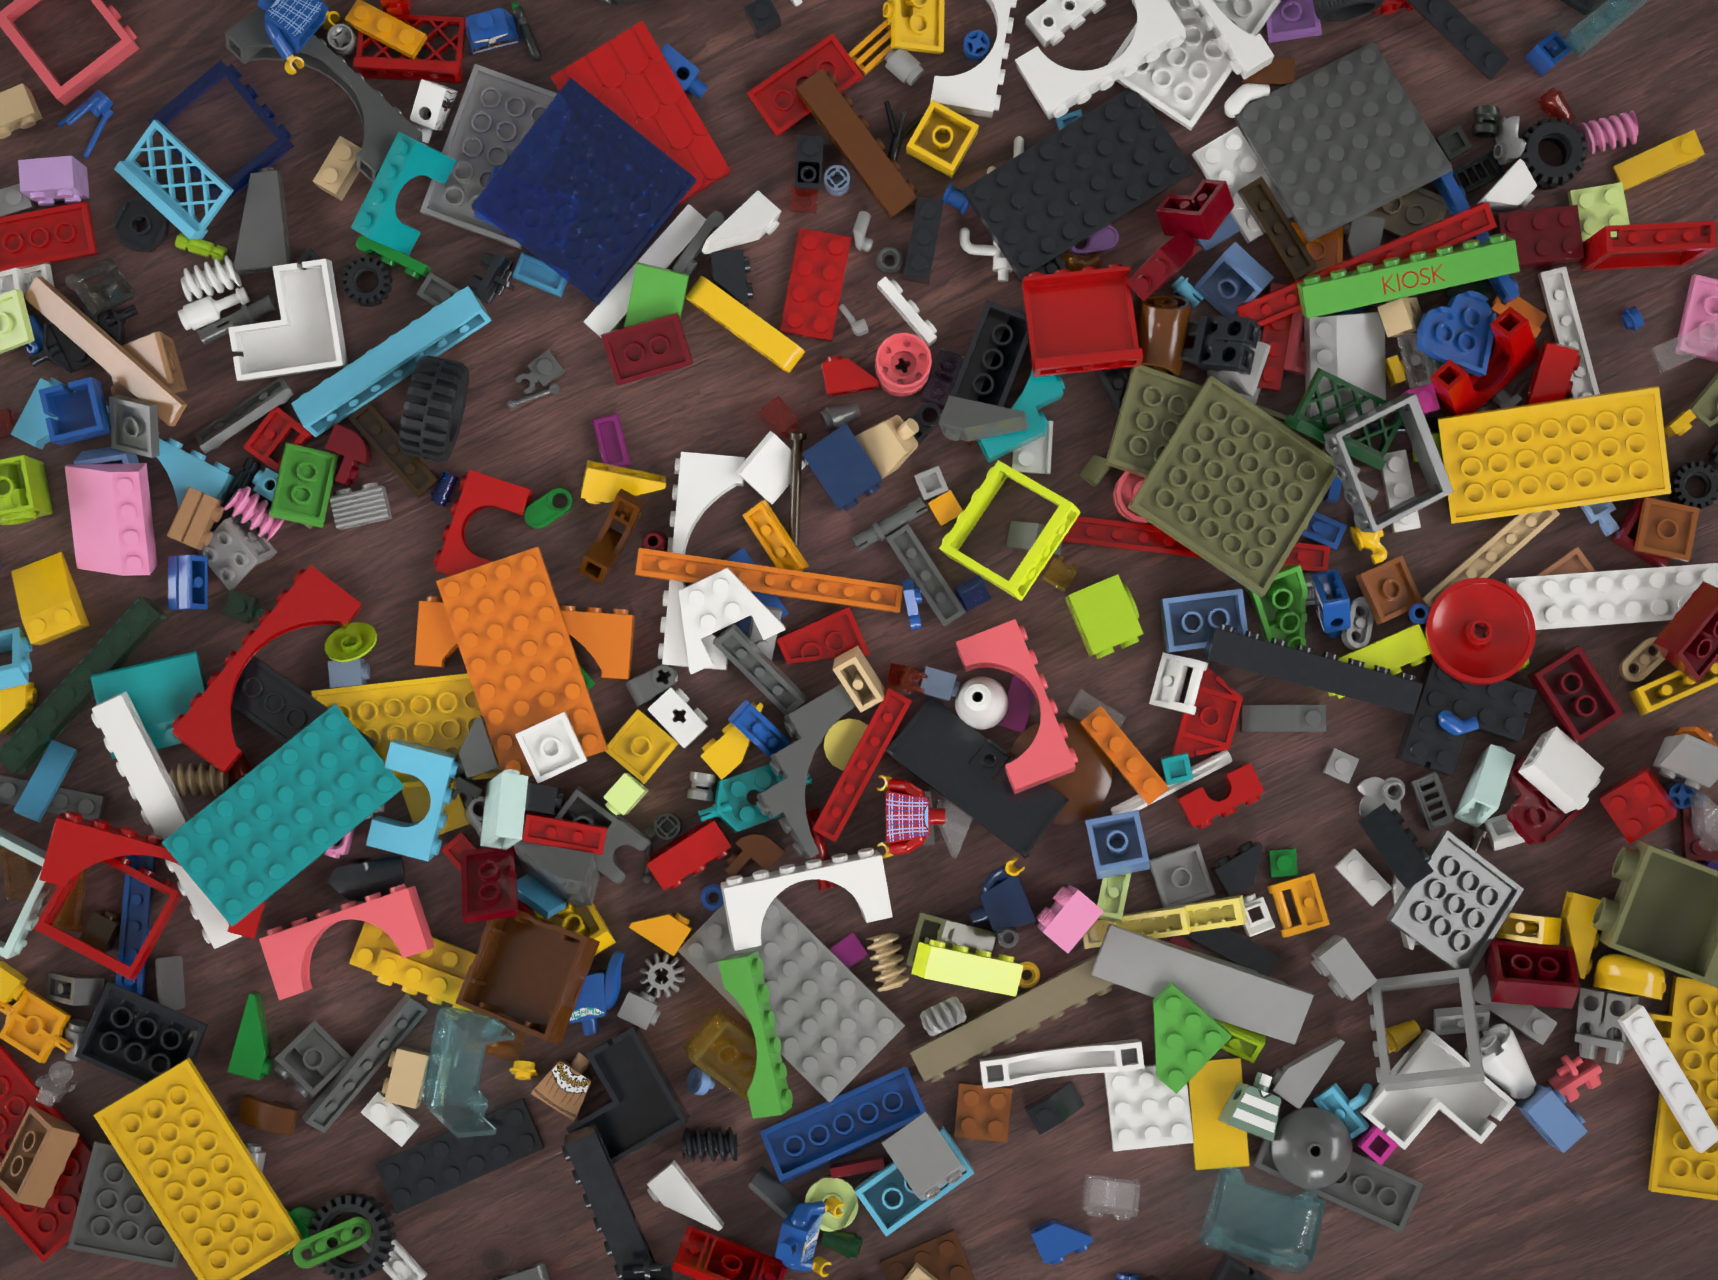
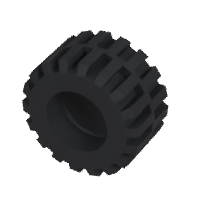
[1515,117,1587,190]

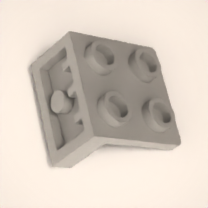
[197,514,277,591]

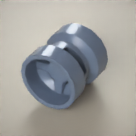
[824,165,850,197]

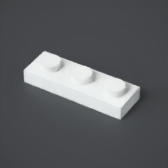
[877,276,937,348]
[1381,450,1421,533]

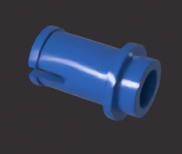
[1409,603,1430,625]

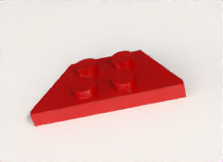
[1171,667,1243,757]

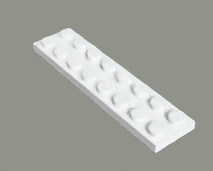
[1506,563,1718,630]

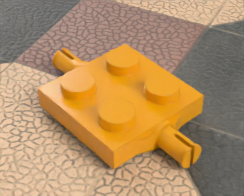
[0,989,74,1063]

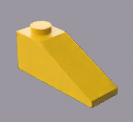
[1612,130,1705,191]
[581,460,666,504]

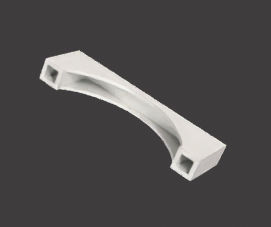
[658,452,746,671]

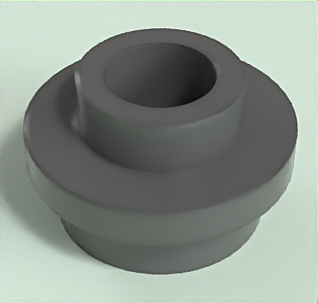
[876,247,903,274]

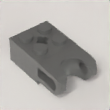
[555,785,652,883]

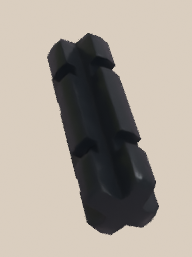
[224,458,260,503]

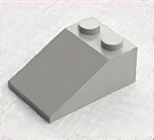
[1653,734,1718,791]

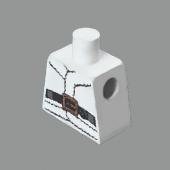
[410,79,458,143]

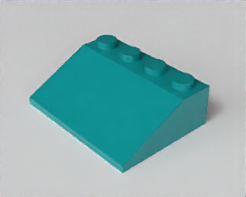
[91,651,209,759]

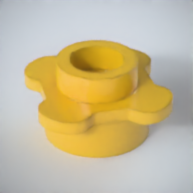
[509,1061,538,1080]

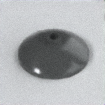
[1271,1107,1352,1189]

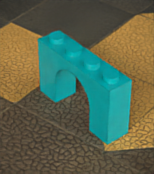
[351,132,456,255]

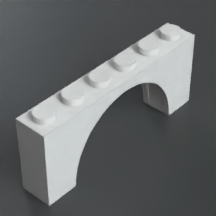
[930,0,1017,118]
[1015,0,1186,120]
[720,848,893,951]

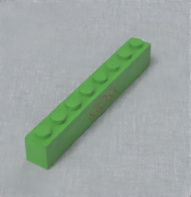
[1297,234,1520,319]

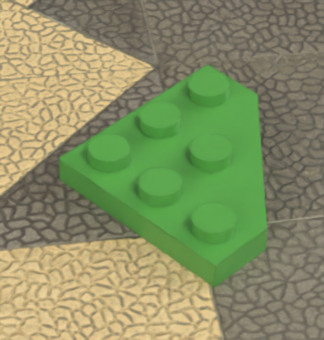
[1153,982,1232,1094]

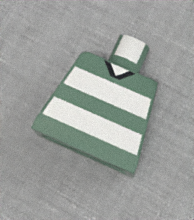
[1218,1072,1281,1141]

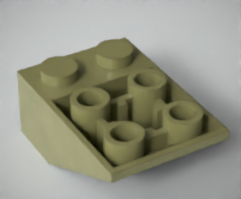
[905,911,997,967]

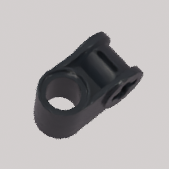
[904,403,942,445]

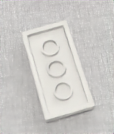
[1192,126,1292,244]

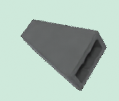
[234,168,292,275]

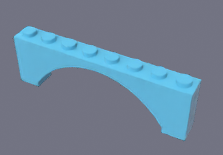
[11,377,235,509]

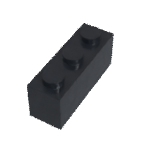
[903,196,944,285]
[1358,803,1434,890]

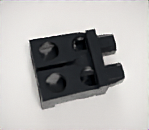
[1181,316,1261,375]

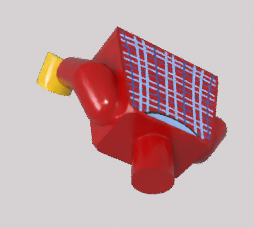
[876,775,946,859]

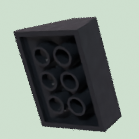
[75,981,208,1086]

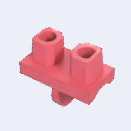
[1547,1055,1603,1103]

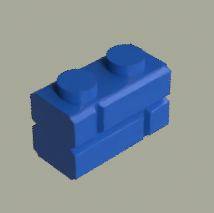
[168,555,208,611]

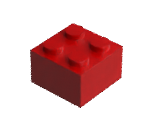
[1599,765,1678,844]

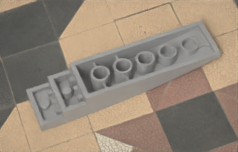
[1091,924,1314,1045]

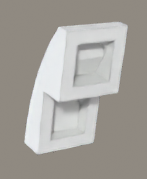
[0,263,54,296]

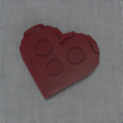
[1506,754,1587,845]

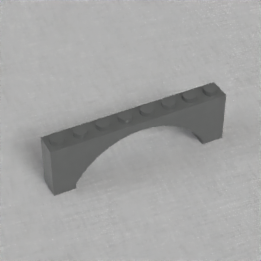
[225,8,423,183]

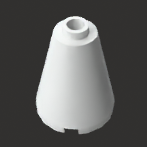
[955,677,1008,730]
[1465,1024,1536,1099]

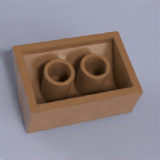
[0,1106,80,1208]

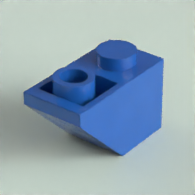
[1030,1219,1094,1265]

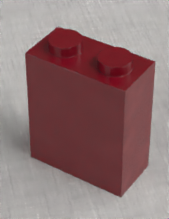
[1126,230,1202,301]

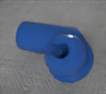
[26,315,44,355]

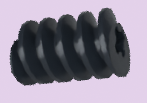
[683,1127,738,1162]

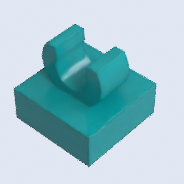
[1160,752,1193,785]

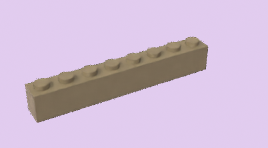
[909,952,1115,1083]

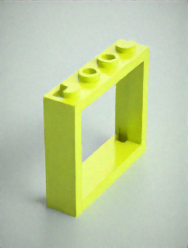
[939,460,1081,601]

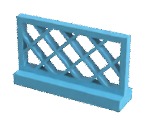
[114,120,234,239]

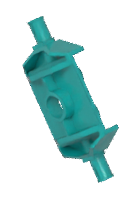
[698,764,812,832]

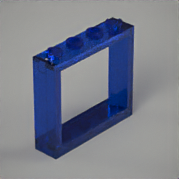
[148,60,294,204]

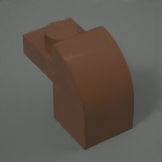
[725,834,786,876]

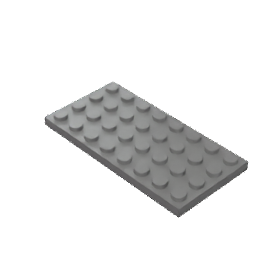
[678,874,905,1103]

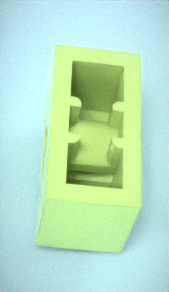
[603,773,649,815]

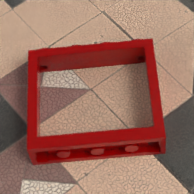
[1580,221,1717,271]
[34,856,183,980]

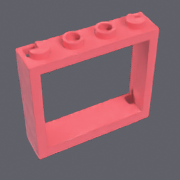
[0,0,140,106]

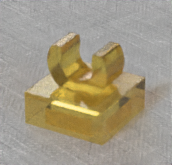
[1042,555,1077,592]

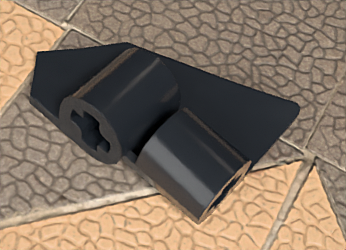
[327,856,405,902]

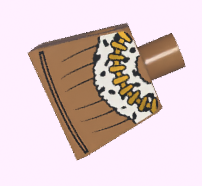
[531,1051,594,1121]

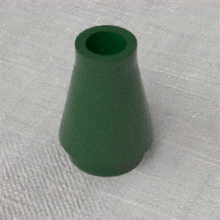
[821,1231,863,1259]

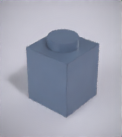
[328,658,370,688]
[918,666,960,701]

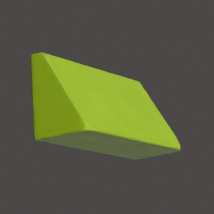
[1214,1018,1266,1063]

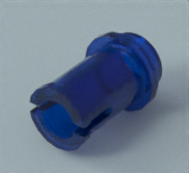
[431,471,459,507]

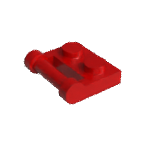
[243,407,313,474]

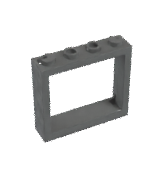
[1323,394,1454,533]

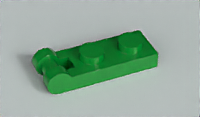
[356,235,432,279]

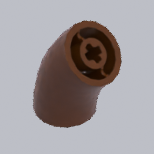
[1131,294,1191,378]

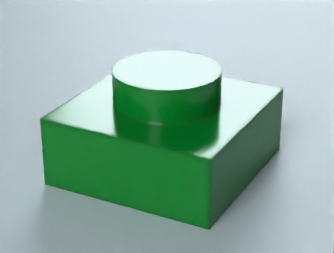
[1268,849,1298,877]

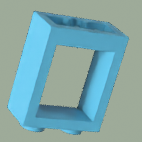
[0,627,32,690]

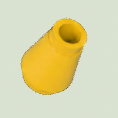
[1386,1020,1421,1053]

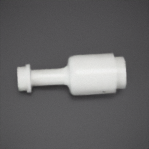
[178,287,250,330]

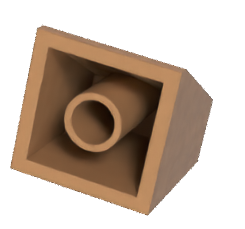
[106,331,187,399]

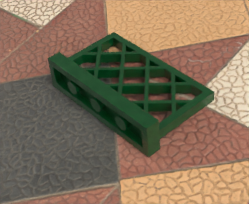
[1285,368,1402,471]

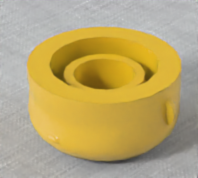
[1593,954,1666,1000]

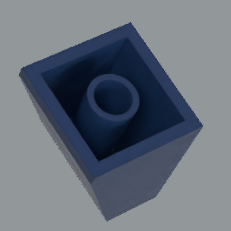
[802,423,882,512]

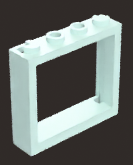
[0,828,52,959]

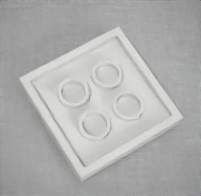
[1104,1064,1194,1151]

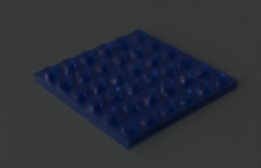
[471,77,697,305]

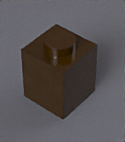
[80,908,121,952]

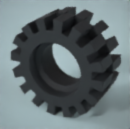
[341,256,393,307]
[1669,461,1718,509]

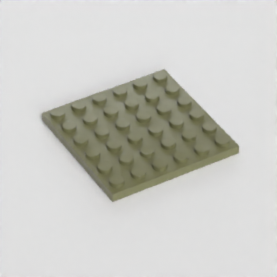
[1127,376,1336,597]

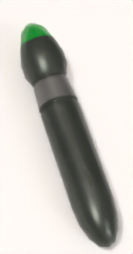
[512,1,541,62]

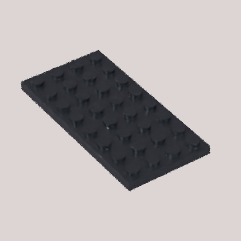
[962,88,1194,280]

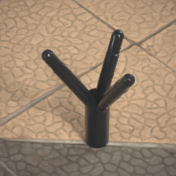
[884,101,924,161]

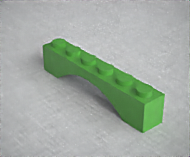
[718,951,793,1118]

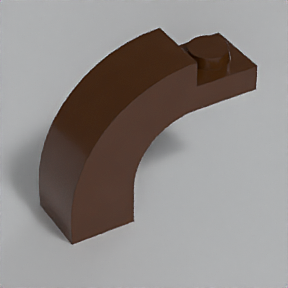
[578,489,645,584]

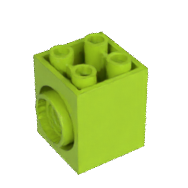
[0,455,53,525]
[1064,574,1144,659]

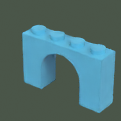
[366,739,459,862]

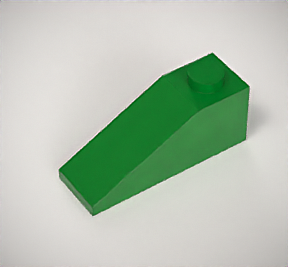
[227,991,273,1080]

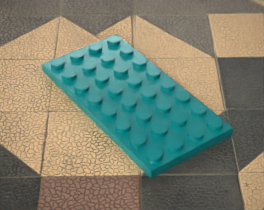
[161,704,405,927]

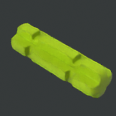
[175,233,228,262]

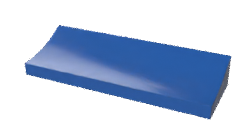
[760,1066,927,1184]

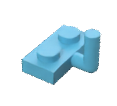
[1313,1083,1373,1139]

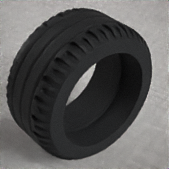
[1313,0,1385,22]

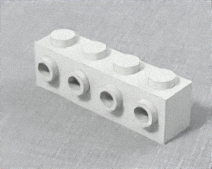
[1025,0,1106,48]

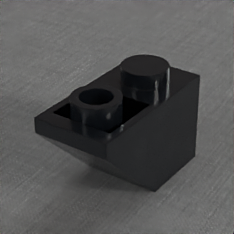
[794,135,824,190]
[711,249,753,307]
[1211,840,1263,897]

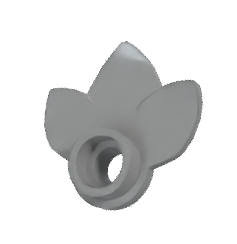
[1493,116,1526,165]
[1357,776,1405,817]

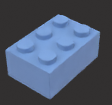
[1159,589,1248,653]

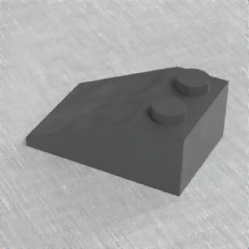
[513,841,600,907]

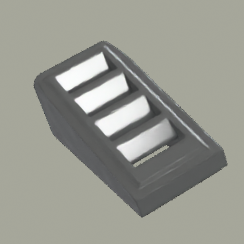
[1408,772,1454,831]

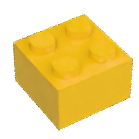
[906,100,979,178]

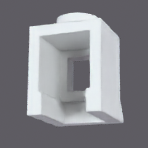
[1243,893,1275,937]

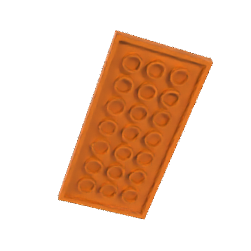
[436,547,608,777]

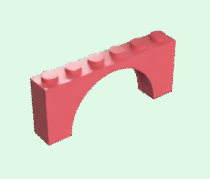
[956,619,1078,794]
[259,884,435,1000]

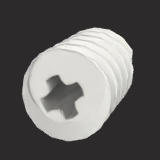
[181,256,242,302]

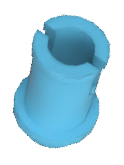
[1170,275,1204,309]

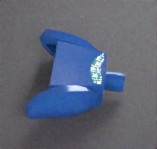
[569,951,625,1035]

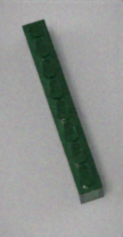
[0,596,168,773]

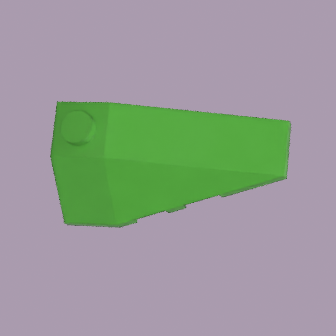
[1245,564,1308,680]

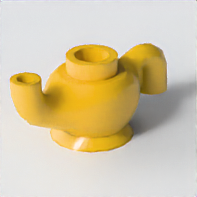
[1350,501,1387,565]

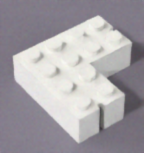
[228,259,348,381]
[1358,1029,1516,1150]

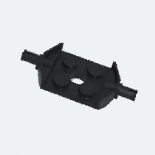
[28,298,139,373]

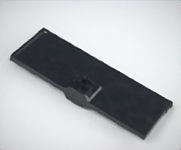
[885,696,1069,859]

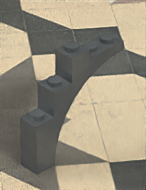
[756,683,856,859]

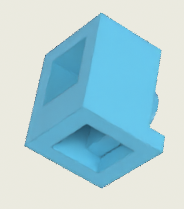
[252,467,278,501]

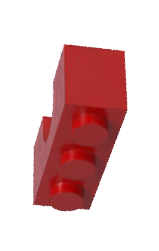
[1176,763,1265,830]

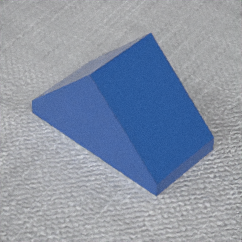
[1524,31,1573,77]

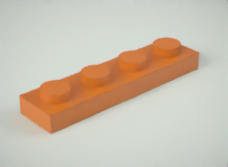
[1080,706,1169,806]

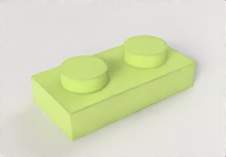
[1097,873,1131,923]

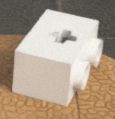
[648,687,709,748]

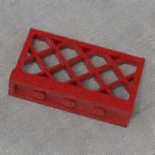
[353,13,466,83]

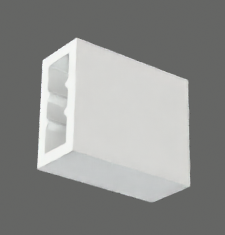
[1518,726,1604,814]

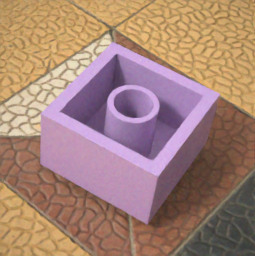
[18,156,90,206]

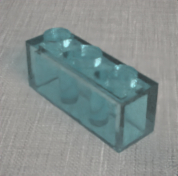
[1563,0,1649,59]

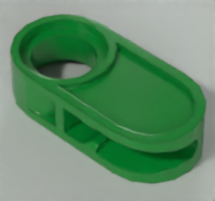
[524,488,573,529]

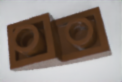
[237,1094,299,1136]

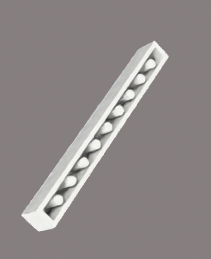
[91,691,242,949]

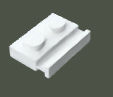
[1012,421,1053,475]

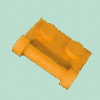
[1267,873,1330,938]

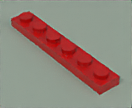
[812,688,912,842]

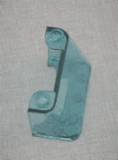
[1199,1167,1326,1274]

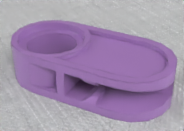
[1068,225,1119,256]

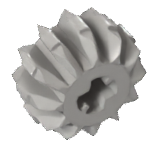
[640,952,685,998]
[920,997,967,1036]

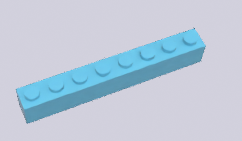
[291,286,492,438]

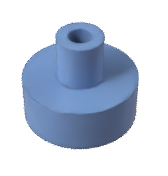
[687,1067,715,1096]

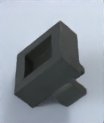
[452,773,484,807]

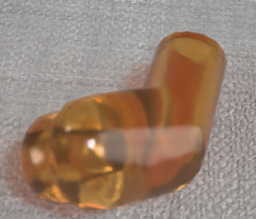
[1062,252,1102,272]

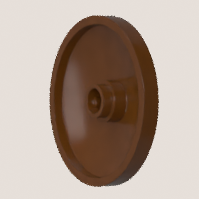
[1009,718,1113,825]

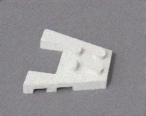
[679,567,786,674]

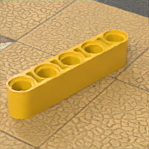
[685,276,805,373]

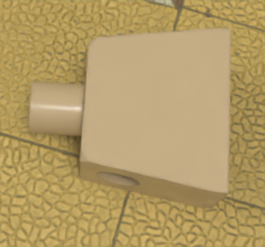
[855,415,919,479]

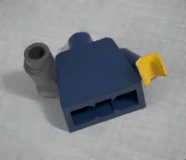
[968,857,1036,948]

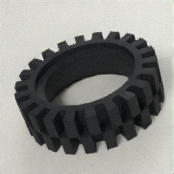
[308,1193,396,1280]

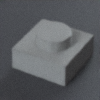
[914,466,949,501]
[1323,748,1359,784]

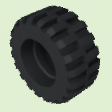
[399,355,469,463]

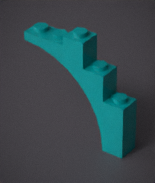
[977,301,1065,463]

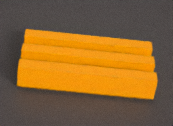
[848,19,892,75]

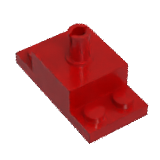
[671,1225,787,1280]

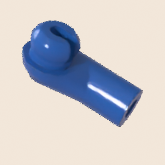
[1438,710,1479,735]

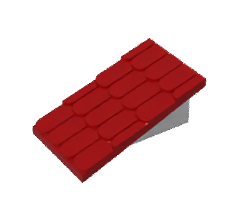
[551,20,731,227]

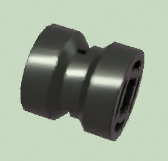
[1471,105,1501,138]
[654,813,682,840]

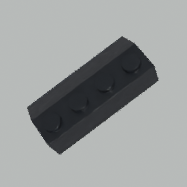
[950,300,1029,407]

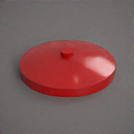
[1425,578,1536,685]

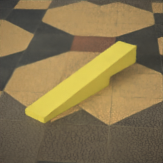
[1083,895,1247,949]

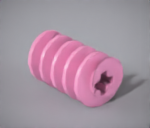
[1578,111,1639,154]
[224,486,284,542]

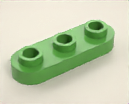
[292,1217,372,1268]

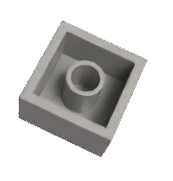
[1310,934,1377,1001]

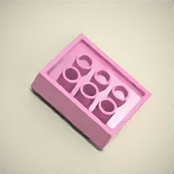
[65,463,158,576]

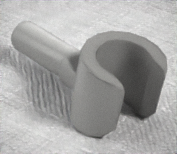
[838,304,869,336]

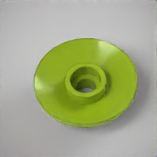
[325,622,377,662]

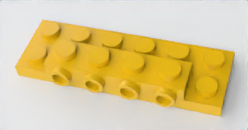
[883,0,944,55]
[349,922,500,1020]

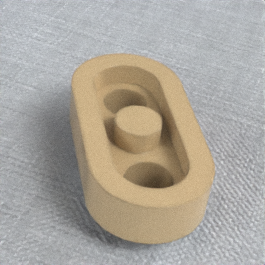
[1619,637,1665,682]

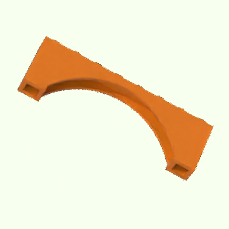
[414,597,635,680]

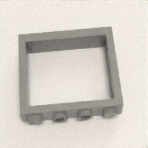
[1367,968,1485,1092]

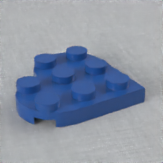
[1416,291,1496,377]

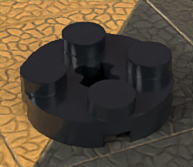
[114,198,170,252]

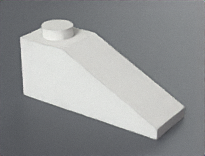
[702,190,781,254]
[647,1160,724,1231]

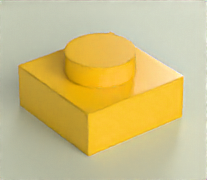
[1385,355,1407,387]
[1664,409,1696,437]

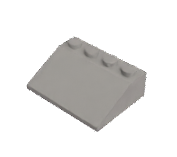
[1304,312,1386,424]

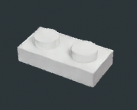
[1334,849,1392,906]
[361,1091,420,1147]

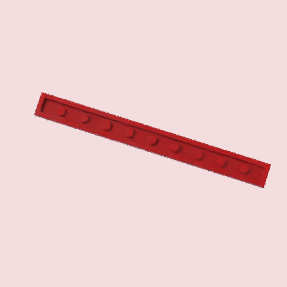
[1236,201,1497,326]
[1062,516,1330,573]

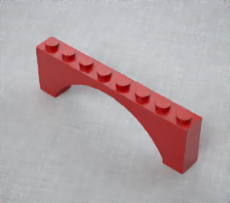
[171,565,362,775]
[39,811,267,939]

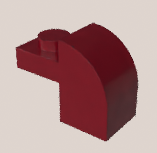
[325,424,371,487]

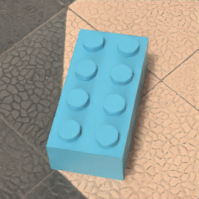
[855,1125,974,1237]

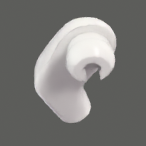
[1224,83,1270,118]

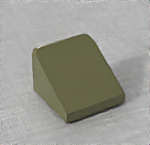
[1080,455,1111,486]

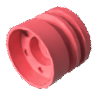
[875,333,932,398]

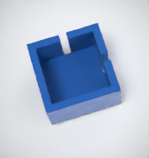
[39,377,111,446]

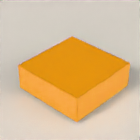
[928,490,963,526]

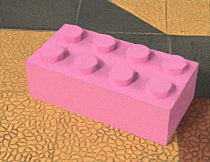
[1035,885,1104,953]

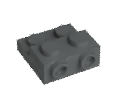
[274,1020,352,1099]

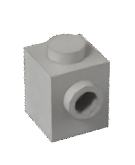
[617,990,661,1030]

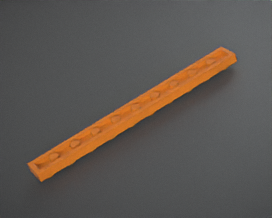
[635,548,903,613]

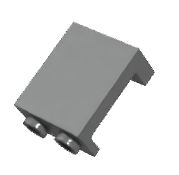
[882,1112,966,1201]

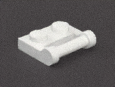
[1149,653,1208,715]

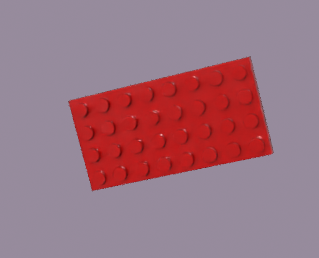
[0,1043,92,1262]

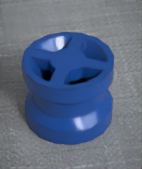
[963,30,990,62]
[1664,782,1696,809]

